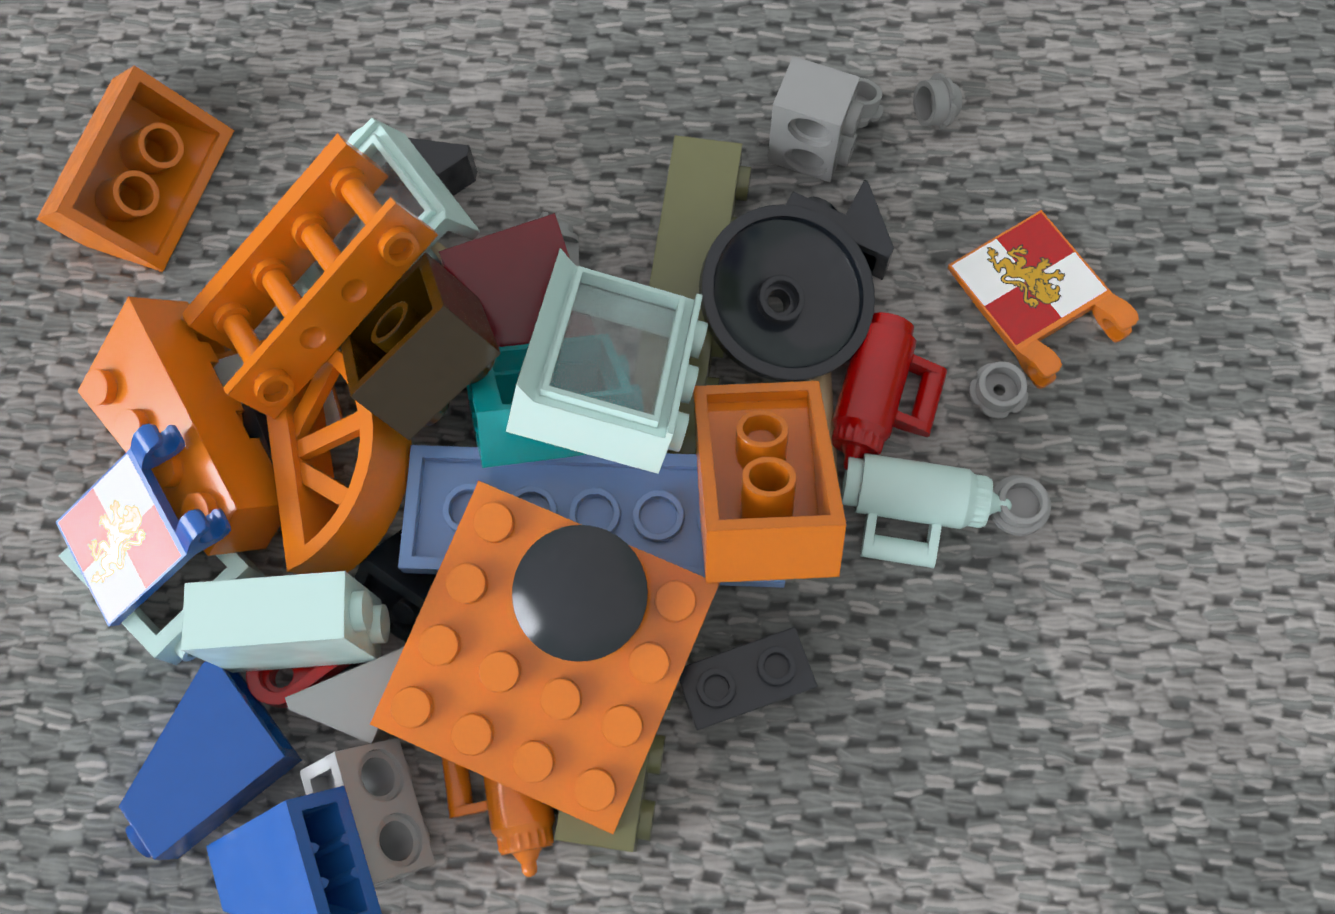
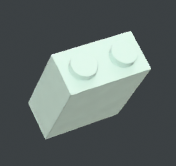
[181,571,390,673]

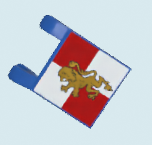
[56,424,231,627]

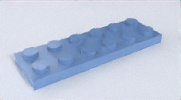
[398,445,785,588]

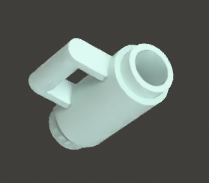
[841,453,1012,568]

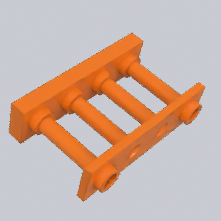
[182,133,438,419]

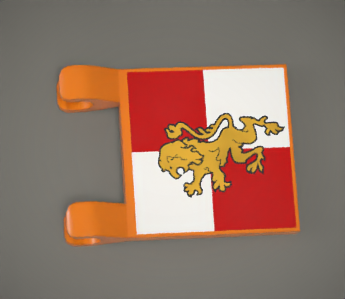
[948,210,1139,389]

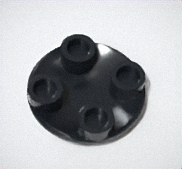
[512,525,648,662]

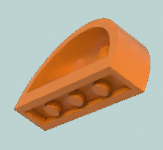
[266,349,412,574]

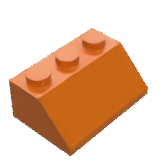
[36,65,234,272]

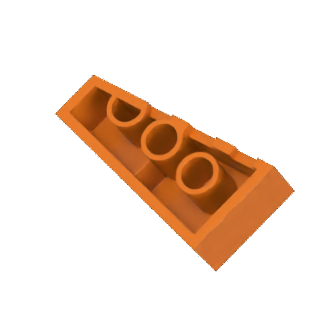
[78,297,281,556]

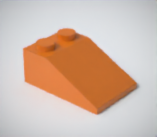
[693,381,846,583]

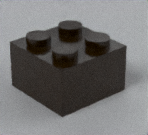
[341,252,501,440]

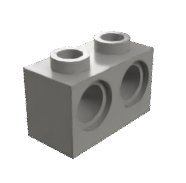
[768,56,864,182]
[300,738,436,887]

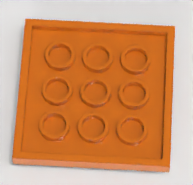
[369,480,720,834]

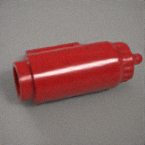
[831,312,947,470]

